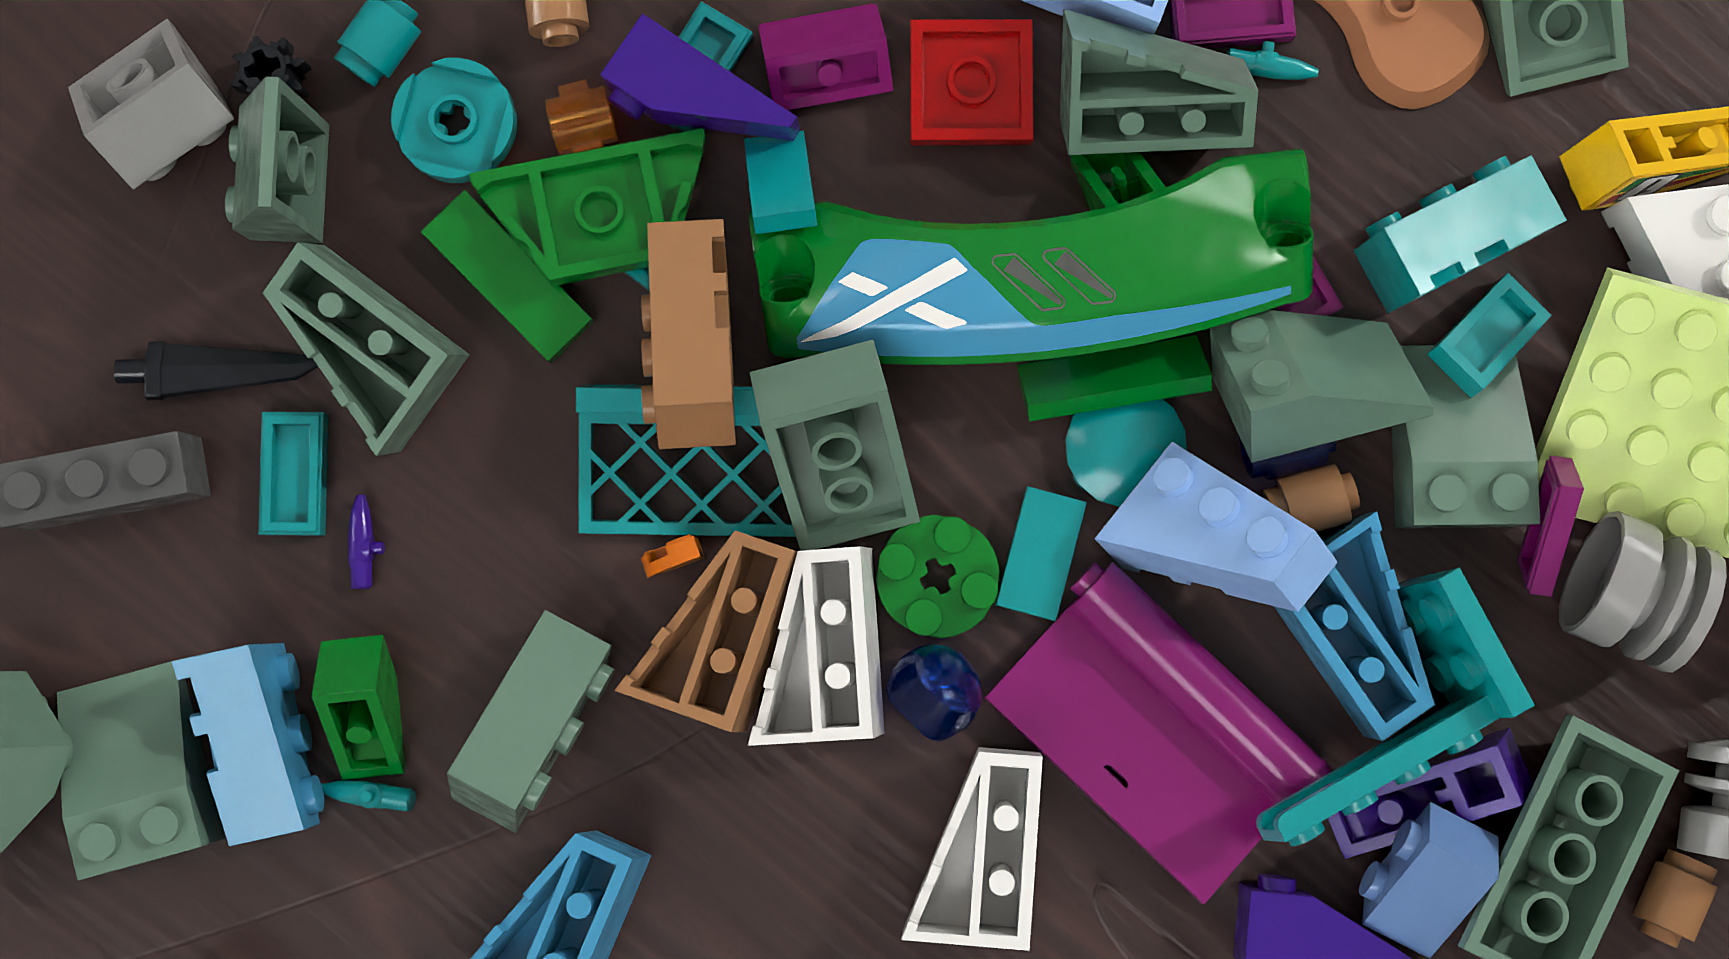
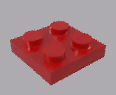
[910,19,1033,145]

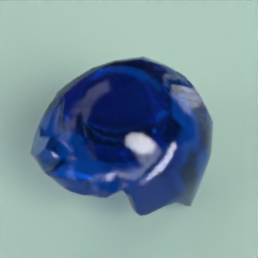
[886,644,982,742]

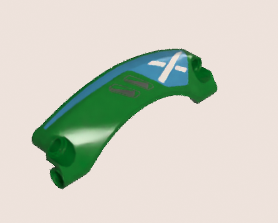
[749,148,1313,365]

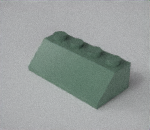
[1458,714,1679,959]

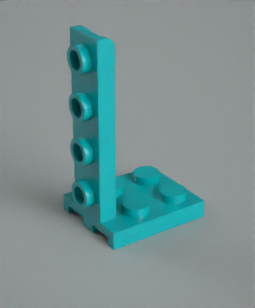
[1256,567,1535,847]

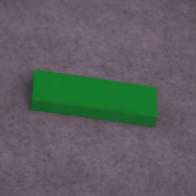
[421,189,595,364]
[1017,335,1212,421]

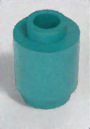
[334,0,422,88]

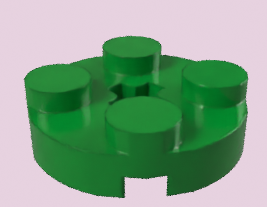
[876,515,1000,638]

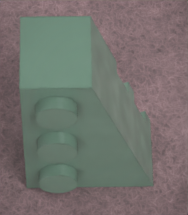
[1060,9,1258,155]
[263,242,470,456]
[447,610,615,833]

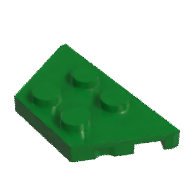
[469,128,706,286]

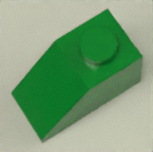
[312,635,405,780]

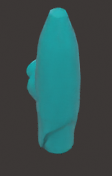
[1226,41,1319,80]
[321,780,416,812]

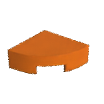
[640,534,705,579]

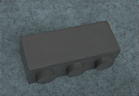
[0,431,211,531]

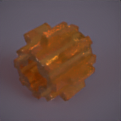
[545,79,618,155]

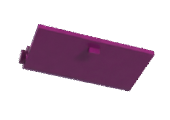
[984,562,1332,904]

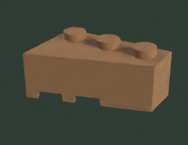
[614,531,797,732]

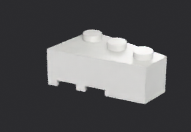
[1601,184,1729,299]
[748,546,885,746]
[901,747,1043,951]

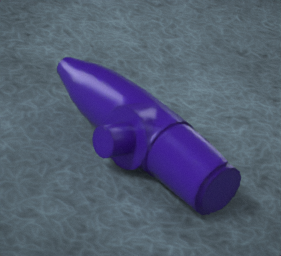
[348,495,385,589]

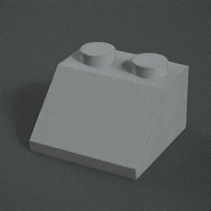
[68,18,234,189]

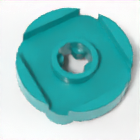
[391,58,517,183]

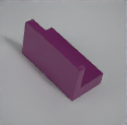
[759,4,893,110]

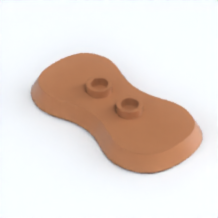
[1314,0,1490,110]

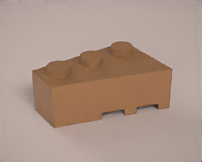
[641,219,736,449]

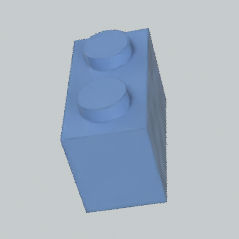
[1359,802,1499,959]

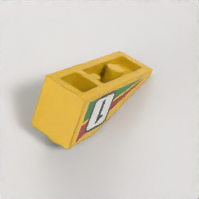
[1559,107,1729,211]

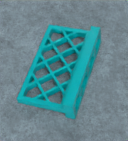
[576,384,796,537]

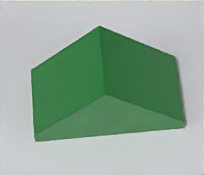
[1069,152,1166,211]

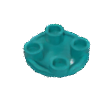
[1065,399,1187,507]

